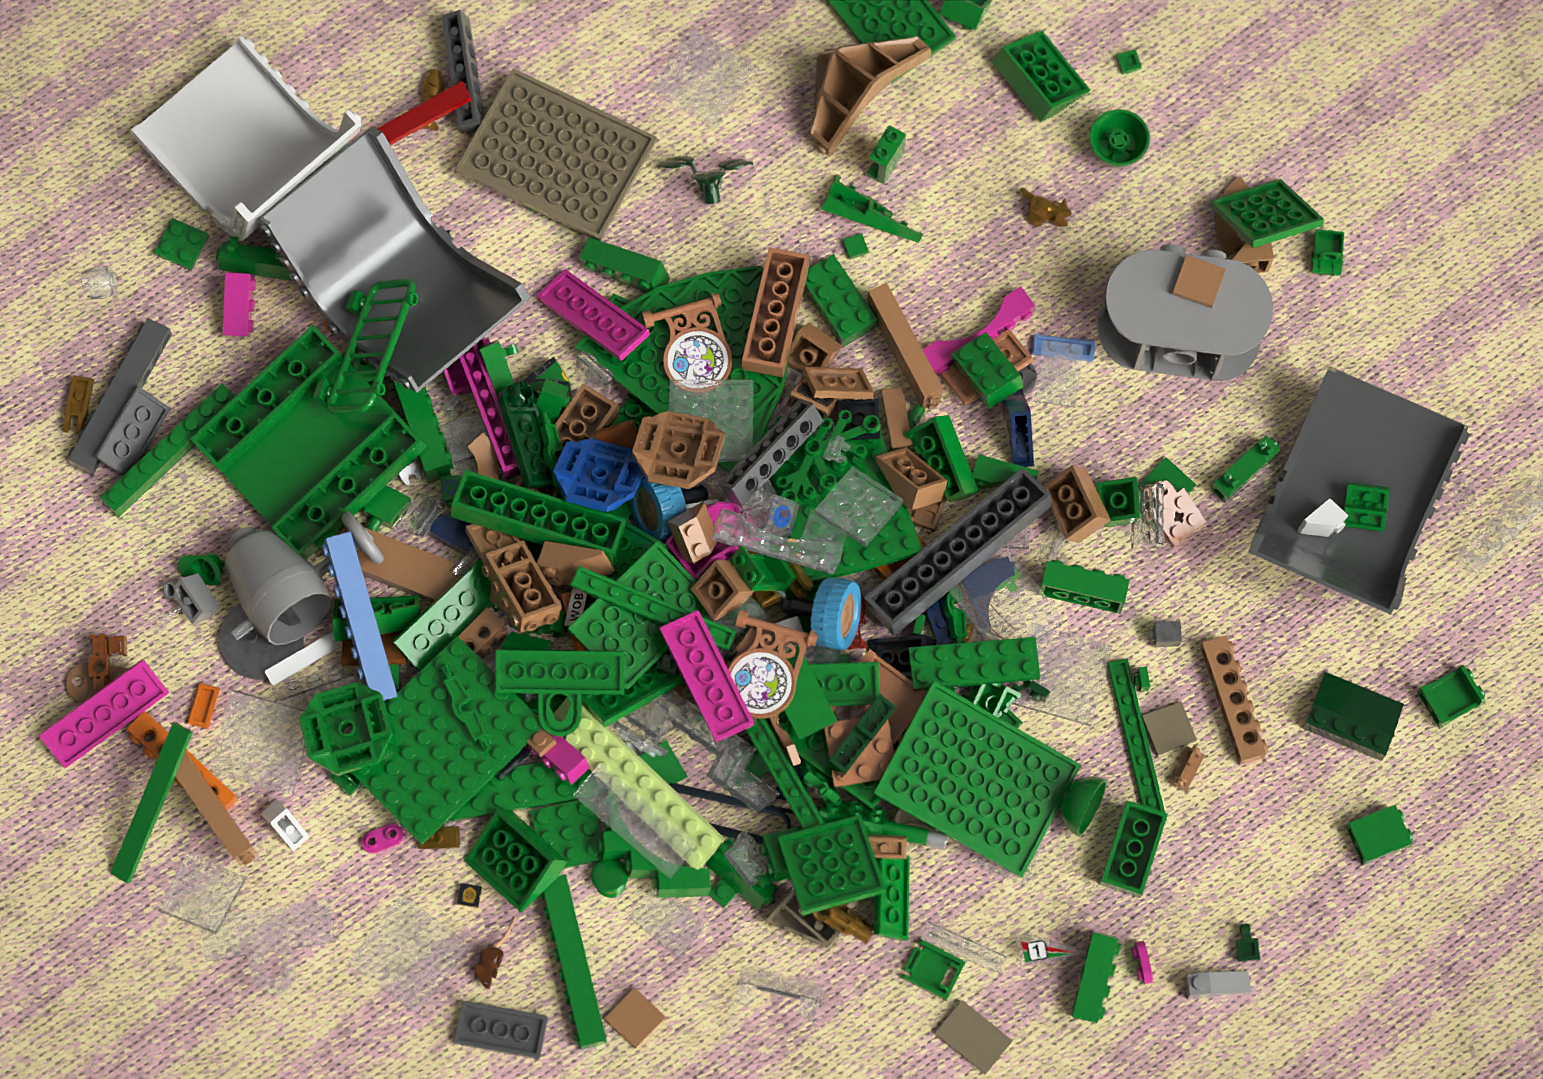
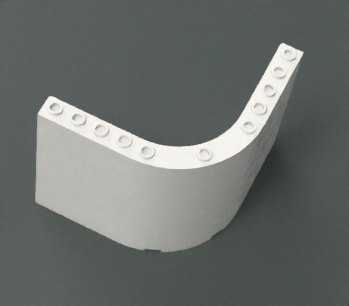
[130,36,362,241]

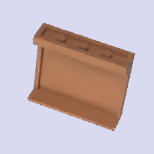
[830,649,926,748]

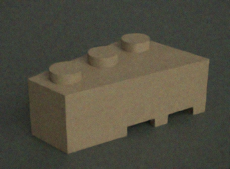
[765,889,843,949]

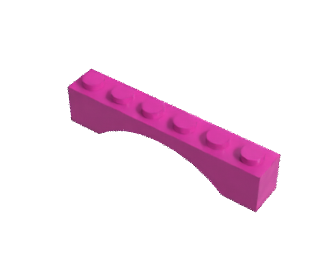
[923,286,1035,376]

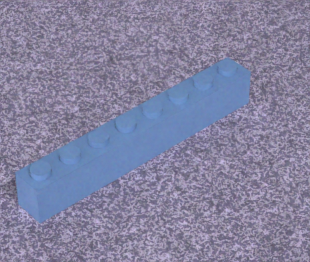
[321,532,397,700]

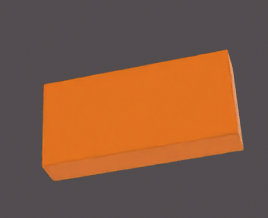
[187,683,220,729]

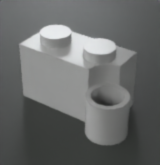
[164,574,220,624]

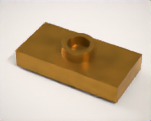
[418,826,460,850]

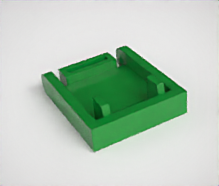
[900,939,966,1001]

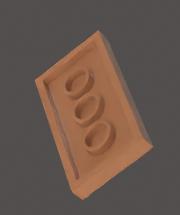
[942,329,1033,406]

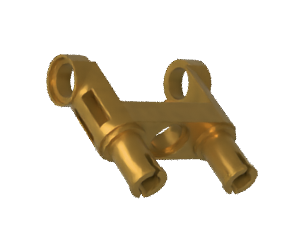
[813,904,874,945]

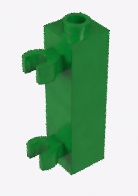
[216,236,292,281]
[478,340,535,400]
[1210,435,1280,503]
[705,837,778,911]

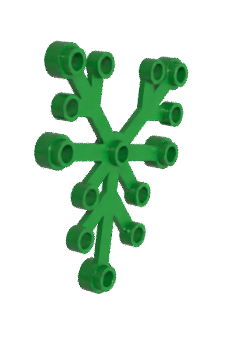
[763,410,881,508]

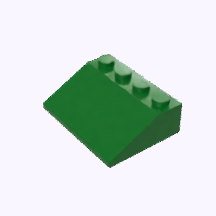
[992,30,1091,122]
[464,808,568,912]

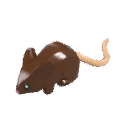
[474,916,516,990]

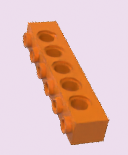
[127,711,238,810]

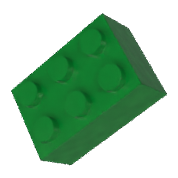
[952,332,1023,409]

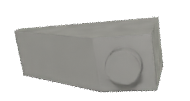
[1184,971,1252,1000]

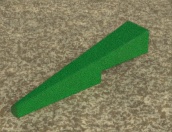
[821,174,923,243]
[968,683,1022,718]

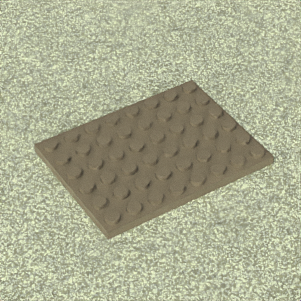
[455,68,657,241]

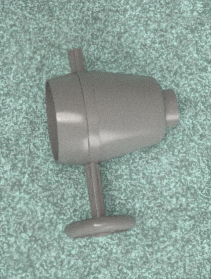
[224,511,384,645]

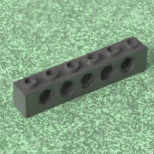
[442,10,485,134]
[719,399,823,506]

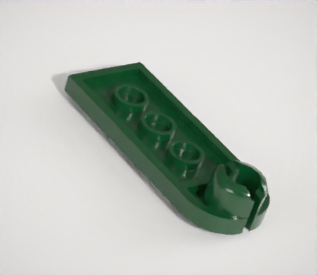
[498,381,554,488]

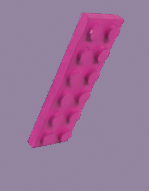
[536,269,650,361]
[660,610,755,743]
[39,659,169,768]

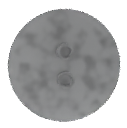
[219,604,304,680]

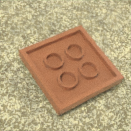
[824,717,894,787]

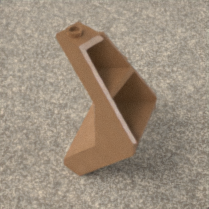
[809,36,931,156]

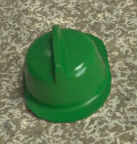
[178,552,225,585]

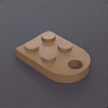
[66,662,129,704]

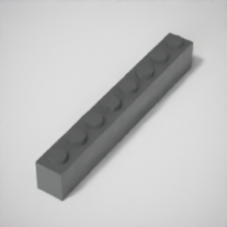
[68,318,172,476]

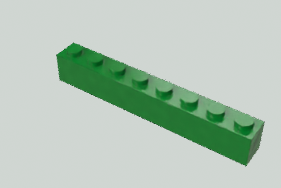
[101,383,235,518]
[540,874,607,1050]

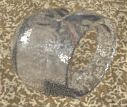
[81,266,118,300]

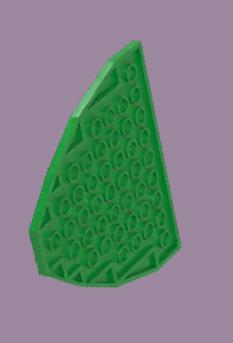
[575,266,792,473]

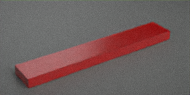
[377,81,472,145]

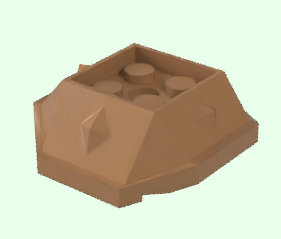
[632,411,725,489]

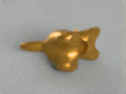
[1020,187,1072,227]

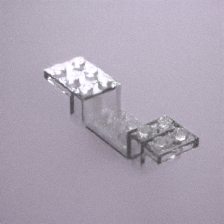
[624,690,780,812]

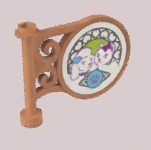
[642,292,732,395]
[728,610,818,719]

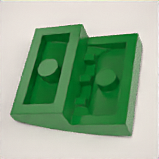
[1344,482,1390,532]

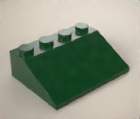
[1303,672,1404,761]

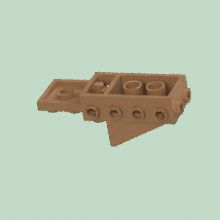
[465,524,561,633]

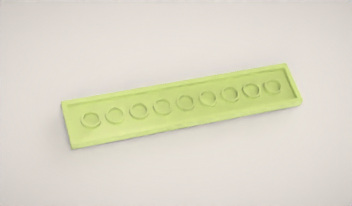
[554,697,725,870]

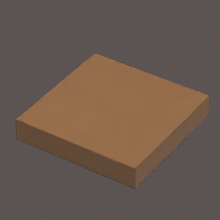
[1172,255,1226,308]
[604,987,666,1049]

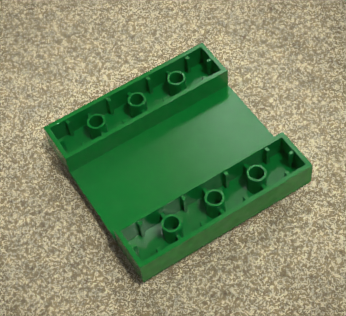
[190,325,428,560]

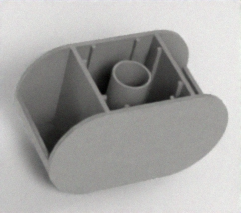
[1098,244,1273,381]

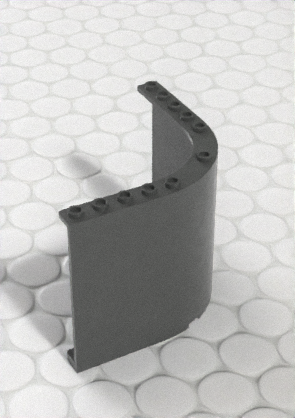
[258,126,530,393]
[1248,366,1470,615]

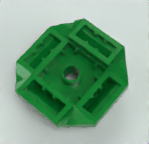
[299,682,393,776]

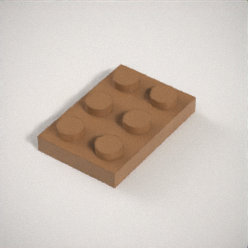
[802,367,874,400]

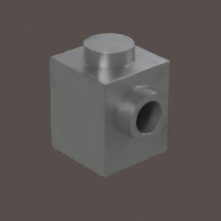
[1150,621,1182,648]

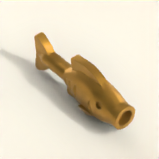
[421,69,446,131]

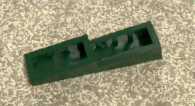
[825,694,897,778]

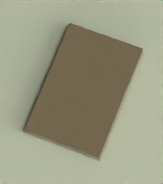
[935,1000,1013,1075]

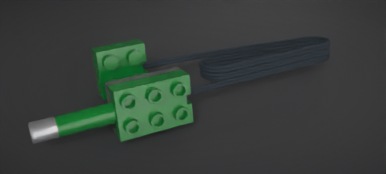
[668,783,948,850]

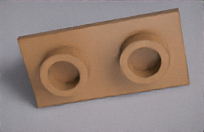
[1168,745,1205,792]

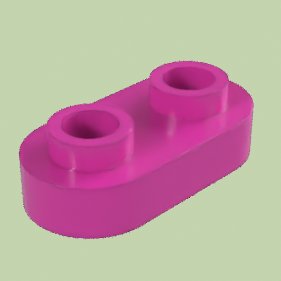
[362,824,404,854]
[1131,940,1153,984]

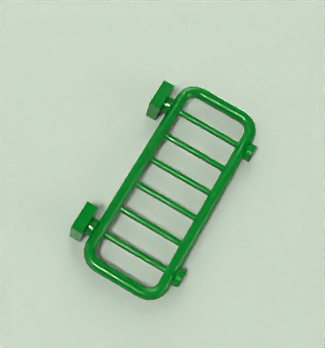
[313,278,418,414]

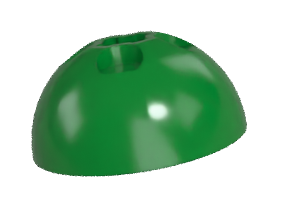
[1089,109,1150,168]
[1060,776,1107,837]

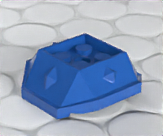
[553,439,644,512]

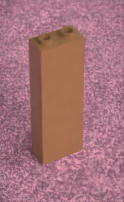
[867,283,943,410]
[337,525,464,603]
[175,751,258,866]

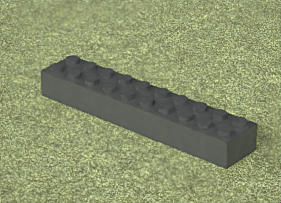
[864,468,1052,636]

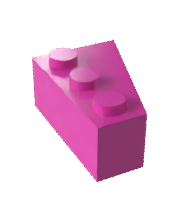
[223,273,256,337]

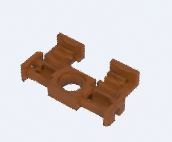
[88,633,128,697]

